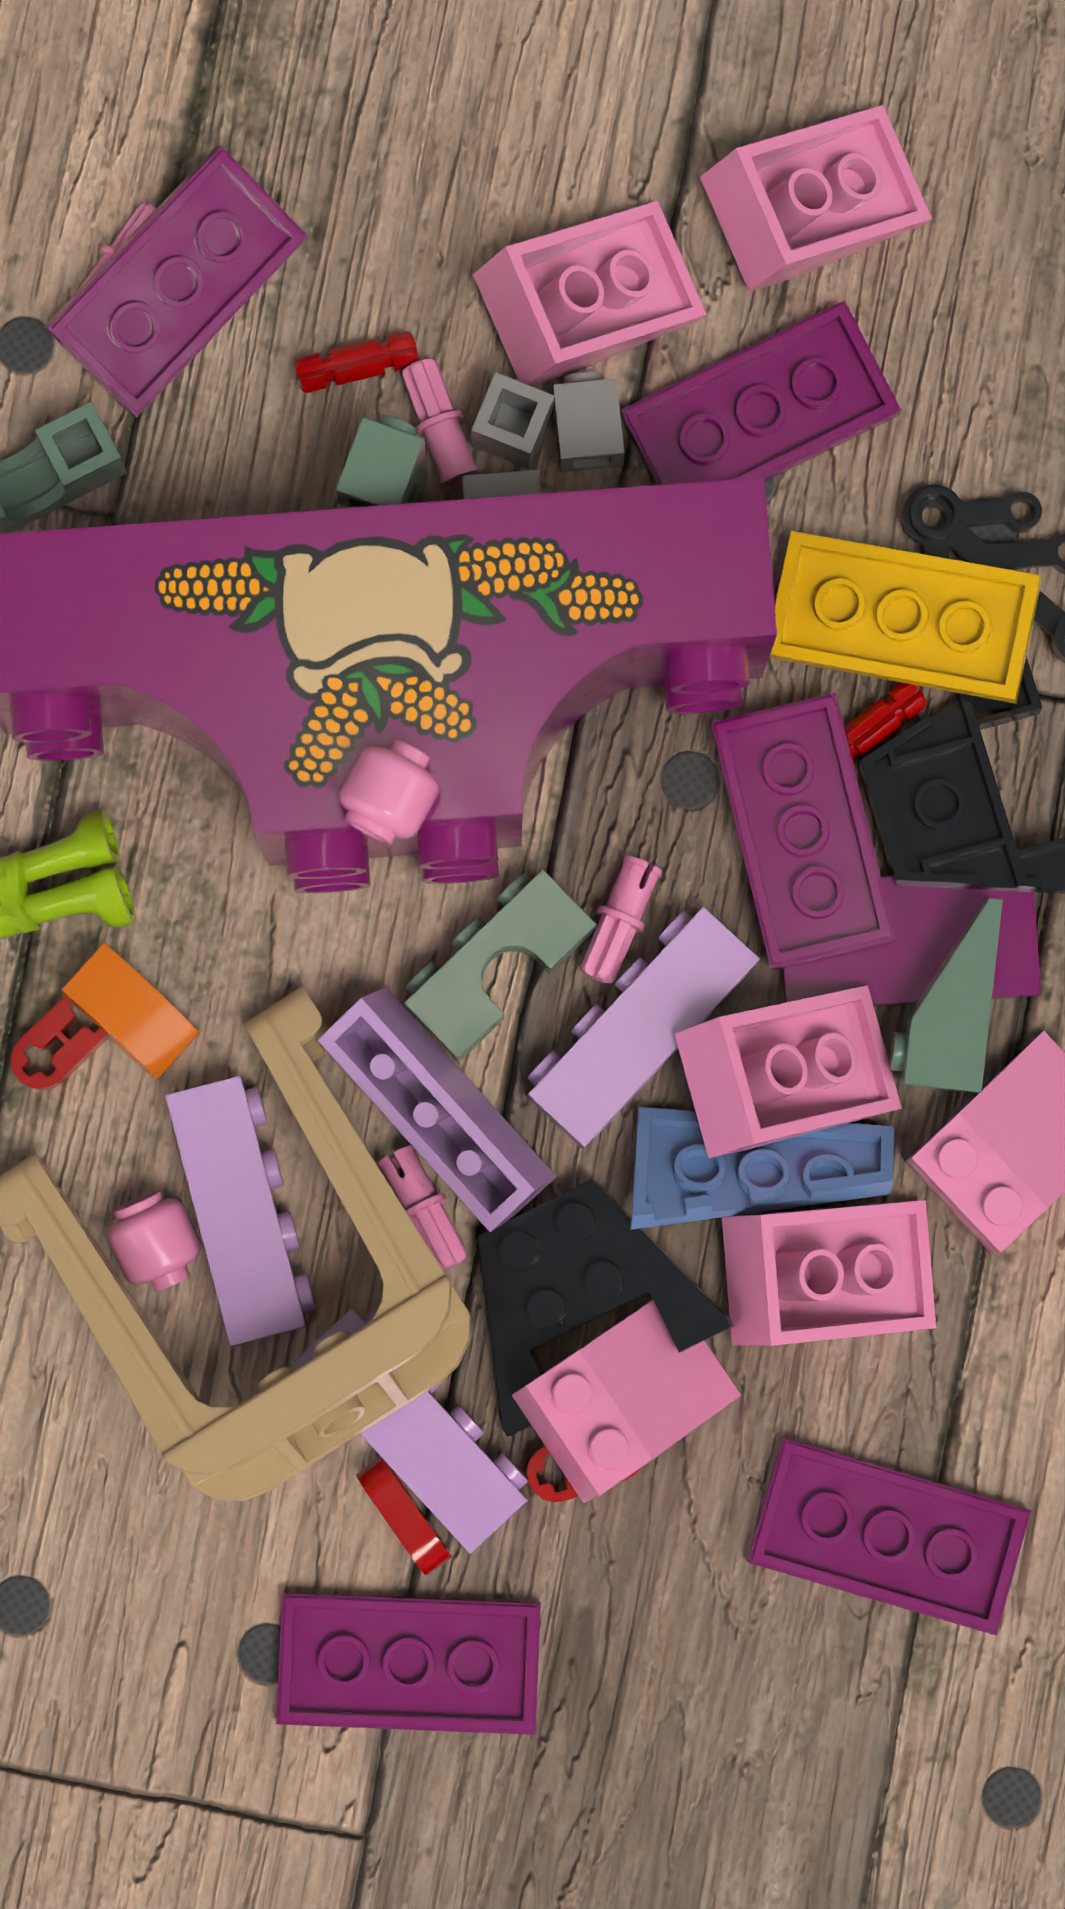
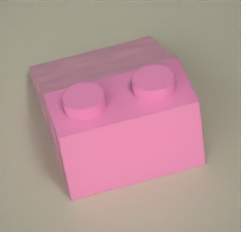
[700,105,932,292]
[473,201,707,386]
[674,985,902,1159]
[904,1031,1065,1255]
[722,1200,936,1346]
[512,1300,741,1503]

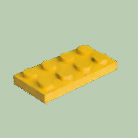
[769,531,1042,704]

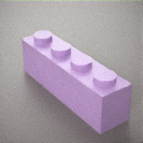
[528,907,760,1150]
[318,987,557,1232]
[165,1076,316,1346]
[294,1309,528,1554]

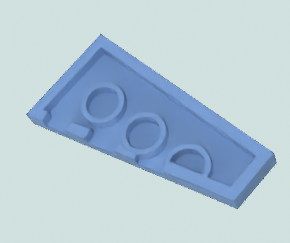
[631,1107,894,1230]

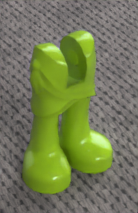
[0,808,136,940]

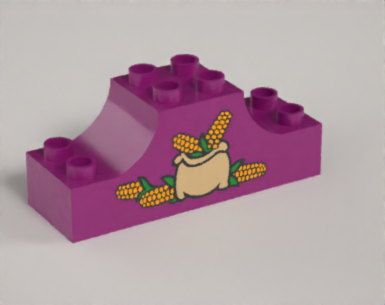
[0,477,777,894]

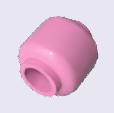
[338,739,440,845]
[107,1191,201,1292]

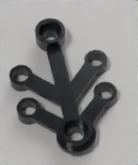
[902,485,1065,663]

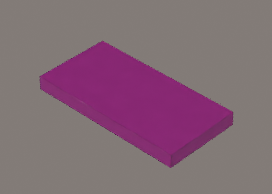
[44,146,309,417]
[620,300,902,485]
[712,693,896,971]
[782,876,1041,1006]
[747,1438,1031,1636]
[276,1592,541,1735]

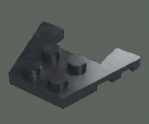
[859,656,1065,894]
[478,1179,734,1437]

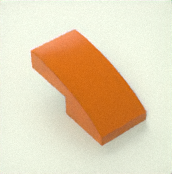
[61,943,200,1081]

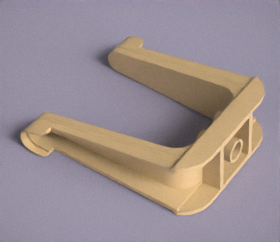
[0,986,471,1501]

